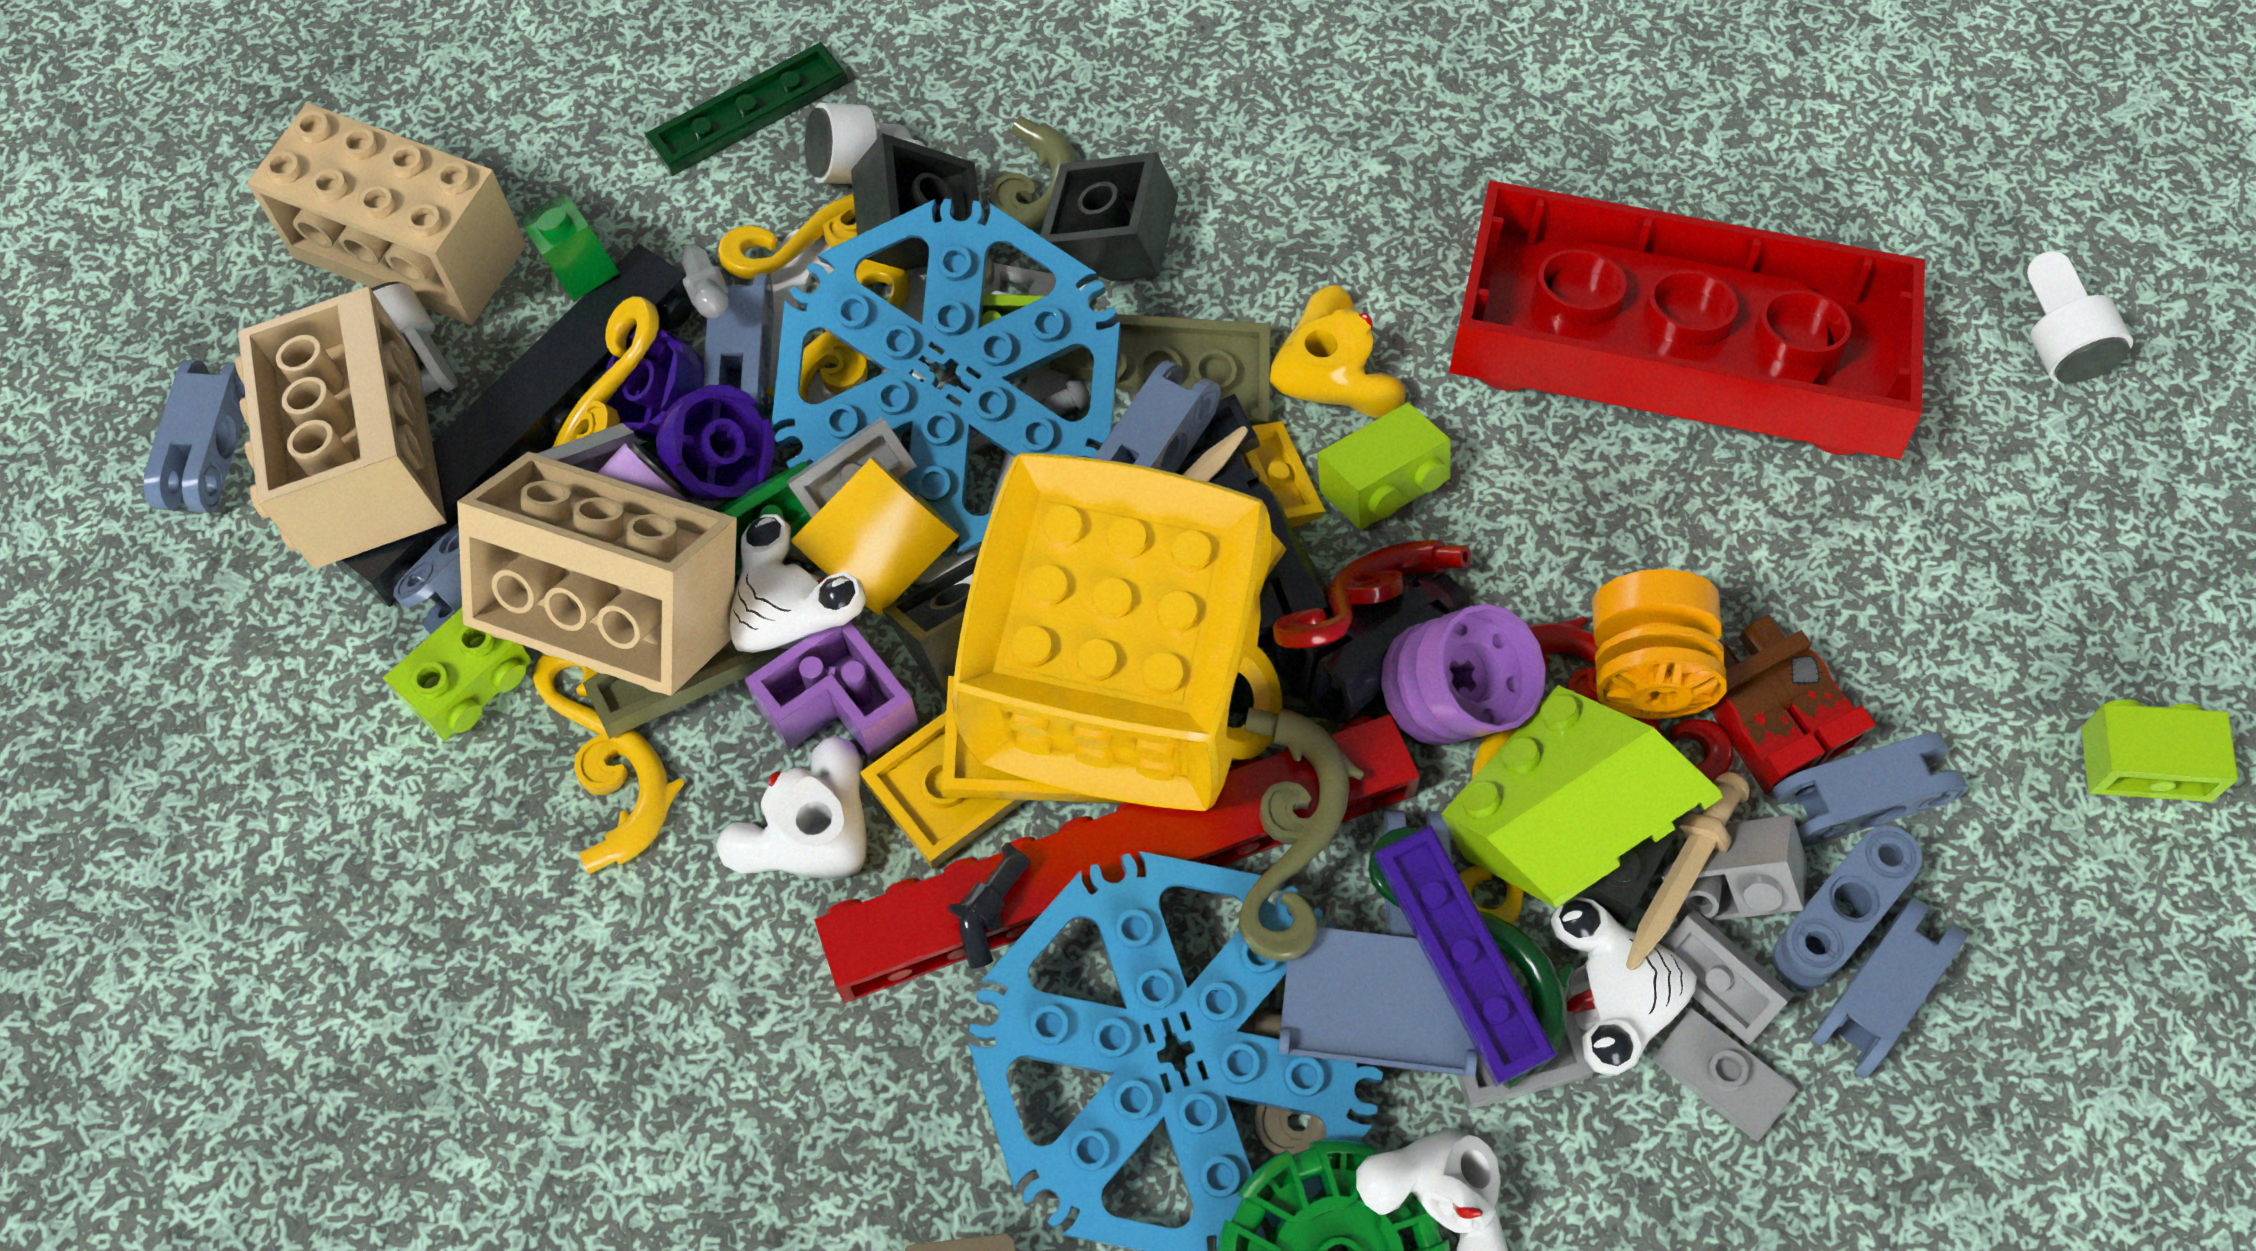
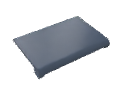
[1278,927,1477,1077]

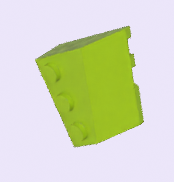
[1441,685,1723,908]

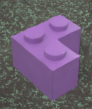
[744,621,919,760]

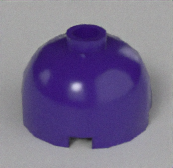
[604,329,705,442]
[656,385,775,500]

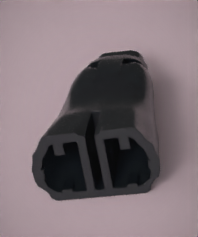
[1209,451,1332,649]
[1271,573,1471,725]

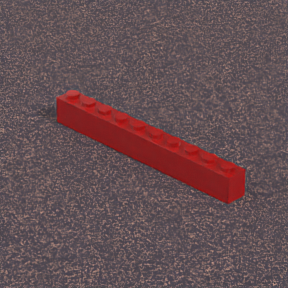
[814,714,1420,1004]

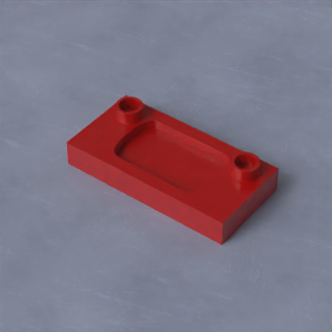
[1449,180,1925,460]

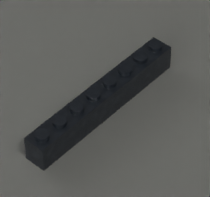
[336,243,693,607]

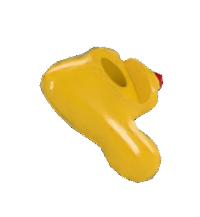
[1270,285,1406,419]

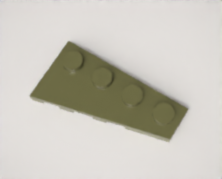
[1050,314,1271,426]

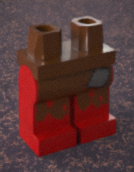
[1708,614,1877,795]

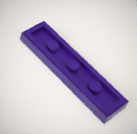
[1373,825,1557,1087]

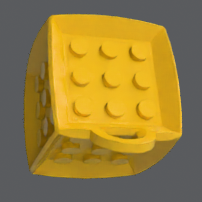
[952,453,1282,811]

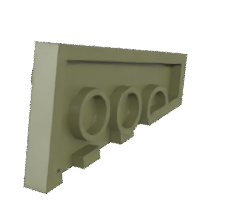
[583,561,789,739]

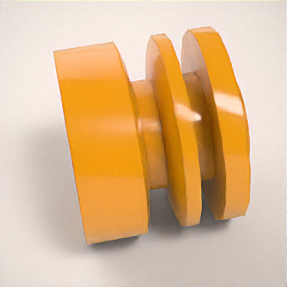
[1592,569,1727,719]

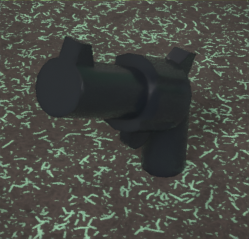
[946,842,1031,969]

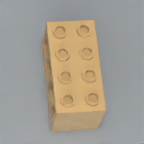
[247,102,526,326]
[235,286,446,569]
[457,451,737,696]

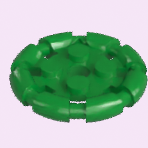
[1217,1139,1451,1251]

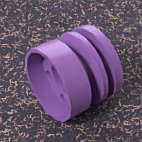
[1381,603,1546,746]

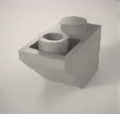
[1661,815,1808,924]

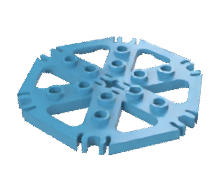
[771,199,1121,558]
[968,851,1383,1251]

